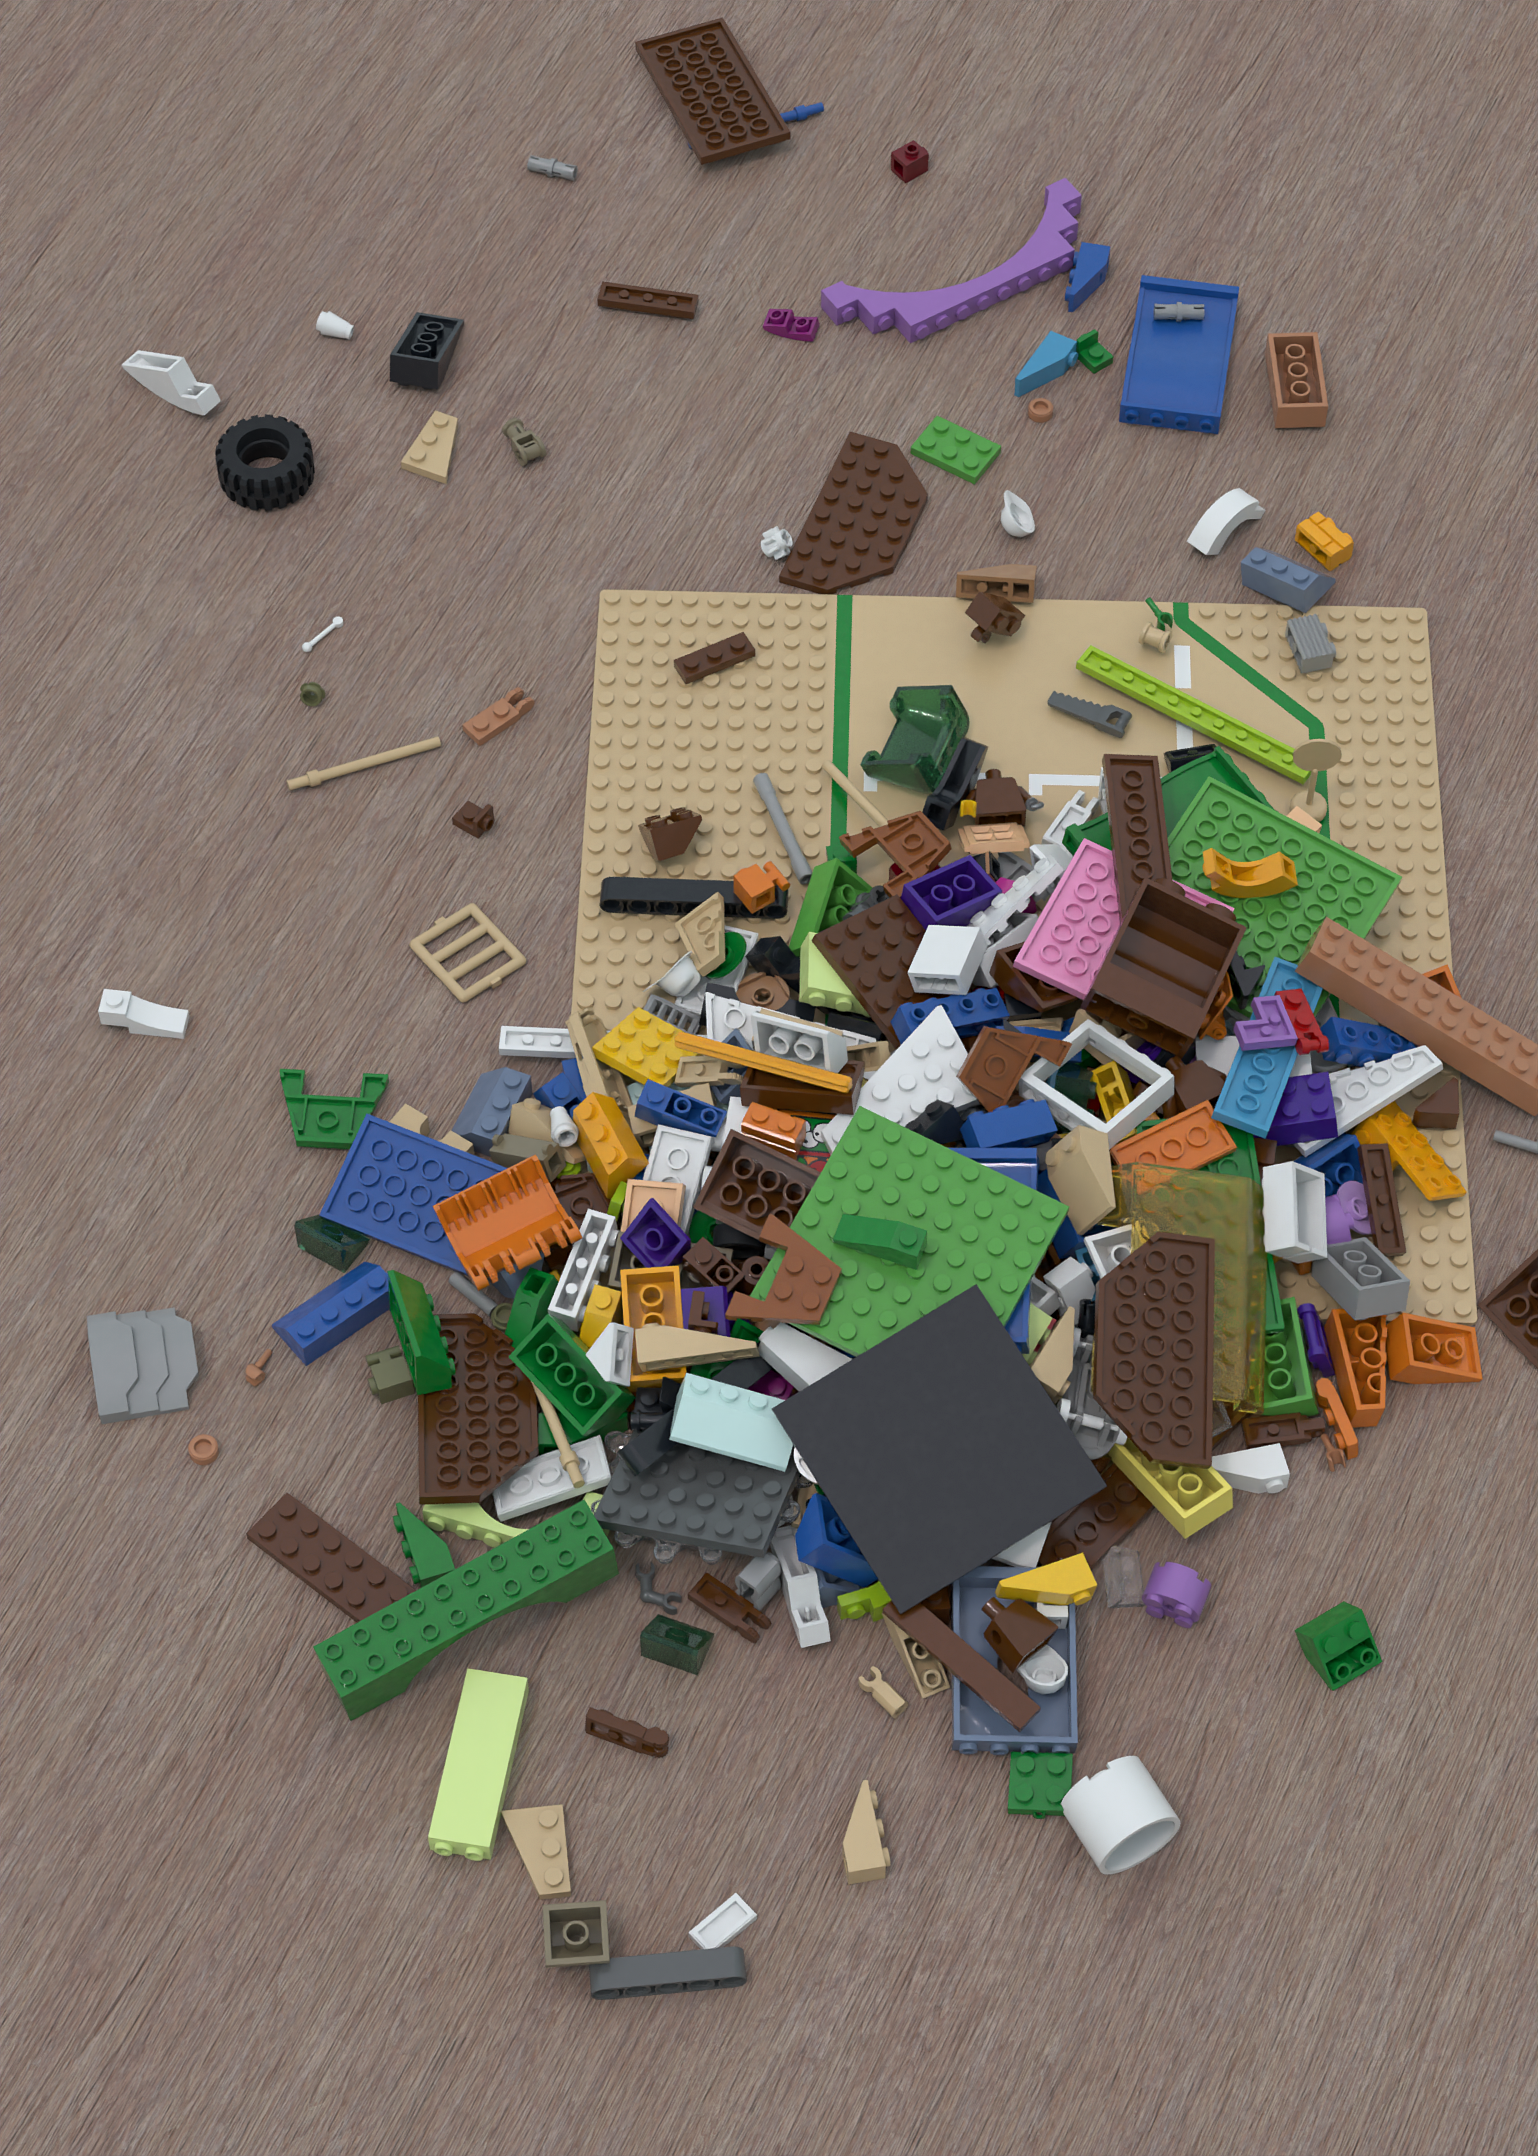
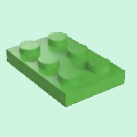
[910,416,1001,484]

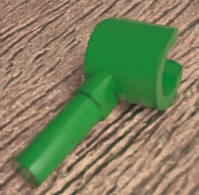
[1145,597,1173,631]

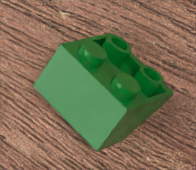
[1295,1601,1383,1691]

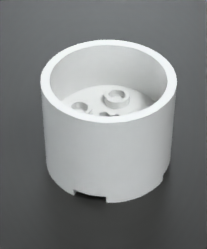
[1061,1756,1181,1874]

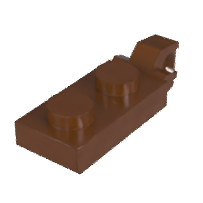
[1241,1412,1326,1450]

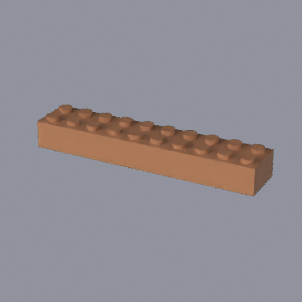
[1295,917,1538,1117]

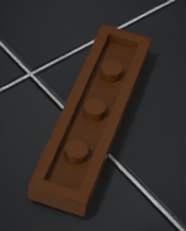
[597,281,699,319]
[1357,1143,1406,1257]

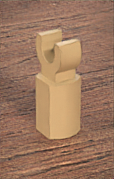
[858,1666,908,1718]

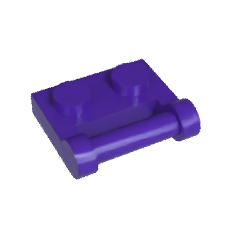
[1297,1303,1335,1378]

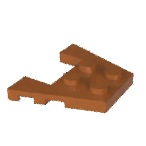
[839,811,951,898]
[956,1026,1072,1113]
[725,1214,842,1325]

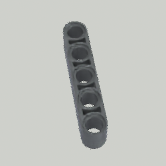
[589,1947,747,2000]

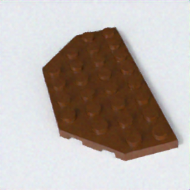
[779,432,928,595]
[1093,1232,1215,1469]
[418,1313,538,1505]

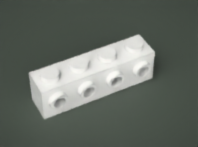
[548,1209,619,1332]

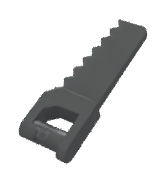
[1047,690,1132,738]

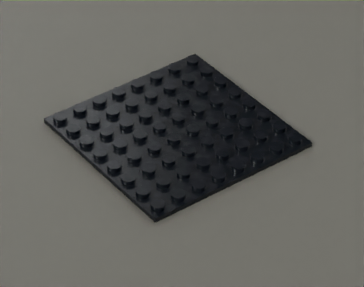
[772,1284,1107,1615]

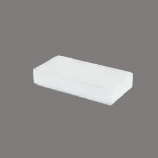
[689,1893,757,1949]

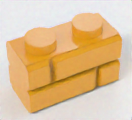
[1295,511,1354,571]

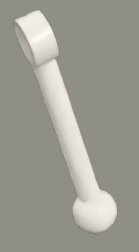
[302,617,343,652]

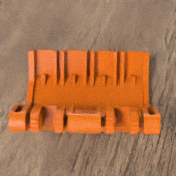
[433,1154,582,1291]

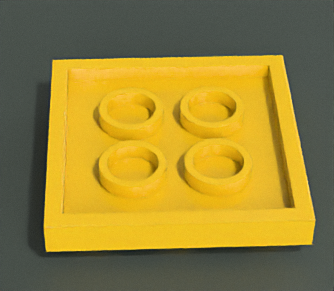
[592,1007,703,1087]

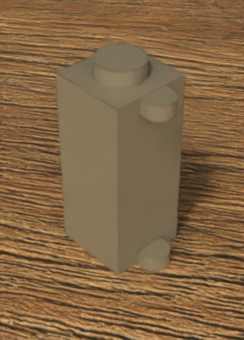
[489,1133,566,1183]

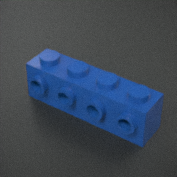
[890,988,1010,1045]
[1320,1017,1419,1067]

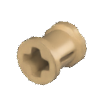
[1138,622,1172,653]

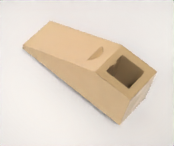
[882,1613,950,1699]
[842,1780,890,1885]

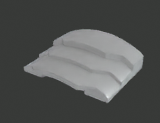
[87,1307,199,1424]

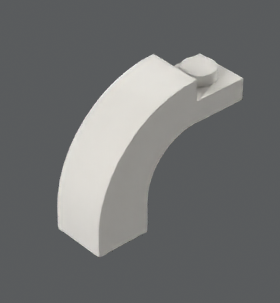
[1187,488,1266,555]

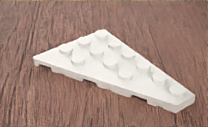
[821,1005,980,1155]

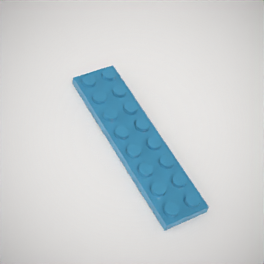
[1211,957,1323,1139]

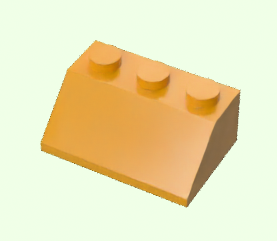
[573,1092,649,1199]

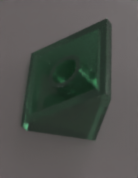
[294,1214,370,1273]
[640,1614,715,1675]

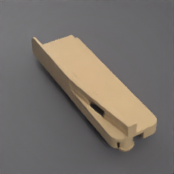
[565,1008,650,1154]

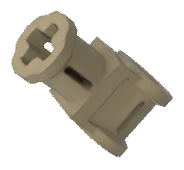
[502,418,546,466]

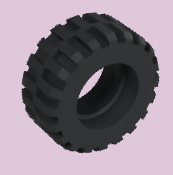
[215,414,315,511]

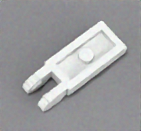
[1042,790,1100,846]

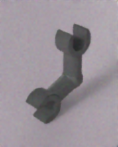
[635,1562,682,1615]

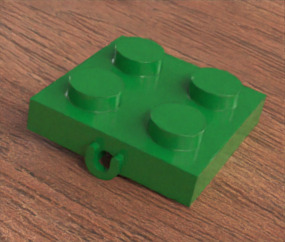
[1008,1752,1073,1819]

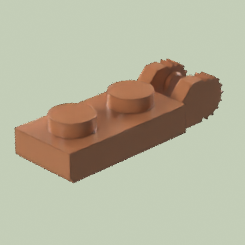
[462,687,535,746]

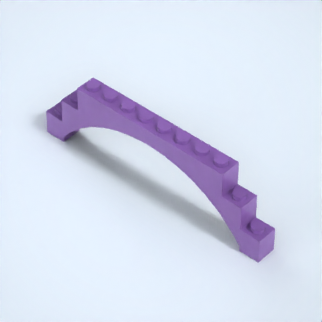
[821,178,1082,343]

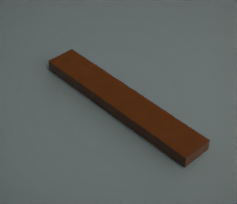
[883,1601,1041,1732]

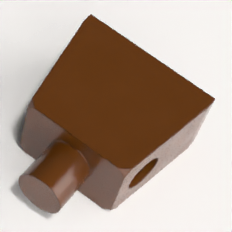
[981,1597,1059,1673]

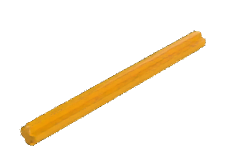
[674,1032,853,1093]

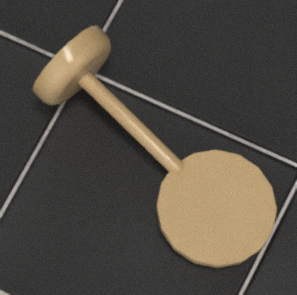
[1289,739,1342,822]

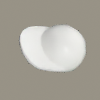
[1001,490,1035,537]
[1017,1645,1068,1695]

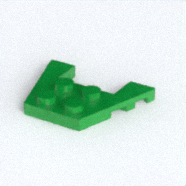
[279,1069,389,1149]

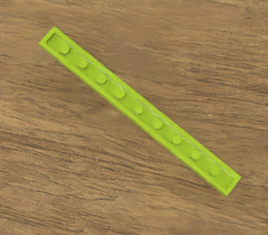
[1076,645,1311,785]

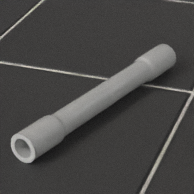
[753,773,812,885]

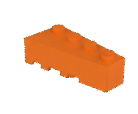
[1324,1309,1387,1428]

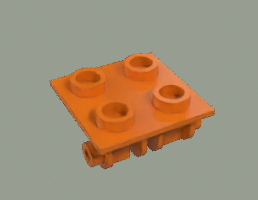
[1198,971,1233,1040]

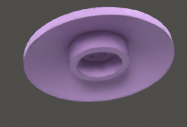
[1337,1181,1372,1235]

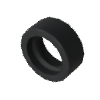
[713,1223,766,1260]

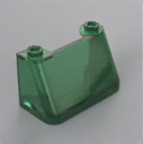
[860,685,970,794]

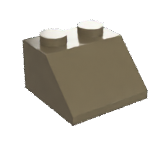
[542,1900,610,1968]

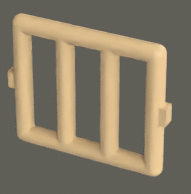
[409,903,526,1003]

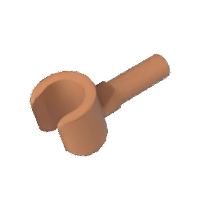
[246,1349,272,1387]
[1320,1434,1346,1472]

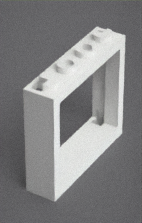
[1019,1019,1174,1150]

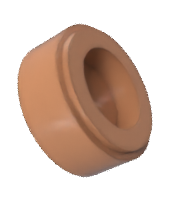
[1028,398,1053,423]
[188,1434,219,1465]

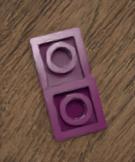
[763,309,820,342]

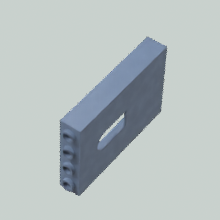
[951,1566,1078,1755]

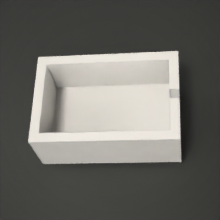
[1262,1161,1327,1263]

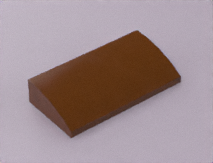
[740,1060,865,1115]

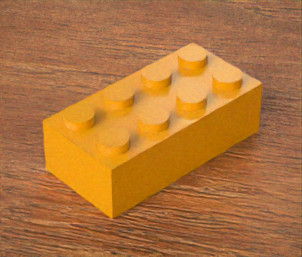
[620,1265,687,1392]

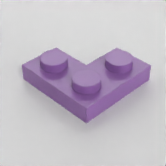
[1233,995,1298,1051]

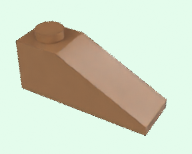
[956,564,1037,603]

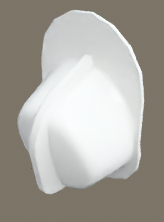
[643,951,701,997]

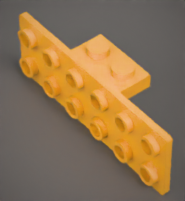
[1351,1100,1467,1201]

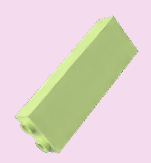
[428,1668,529,1861]

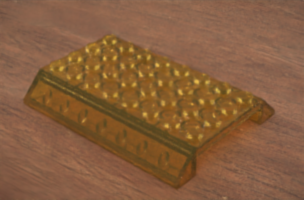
[1090,1162,1267,1414]

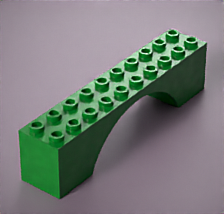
[313,1499,619,1721]

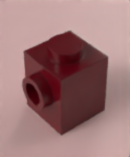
[891,140,929,183]

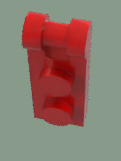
[1274,988,1329,1055]

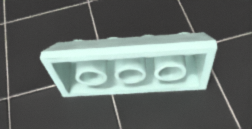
[669,1373,793,1472]

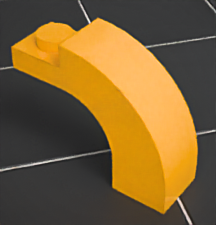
[1202,848,1298,898]

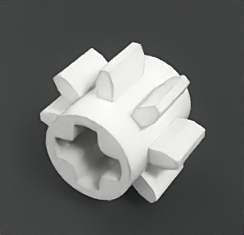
[761,526,793,560]

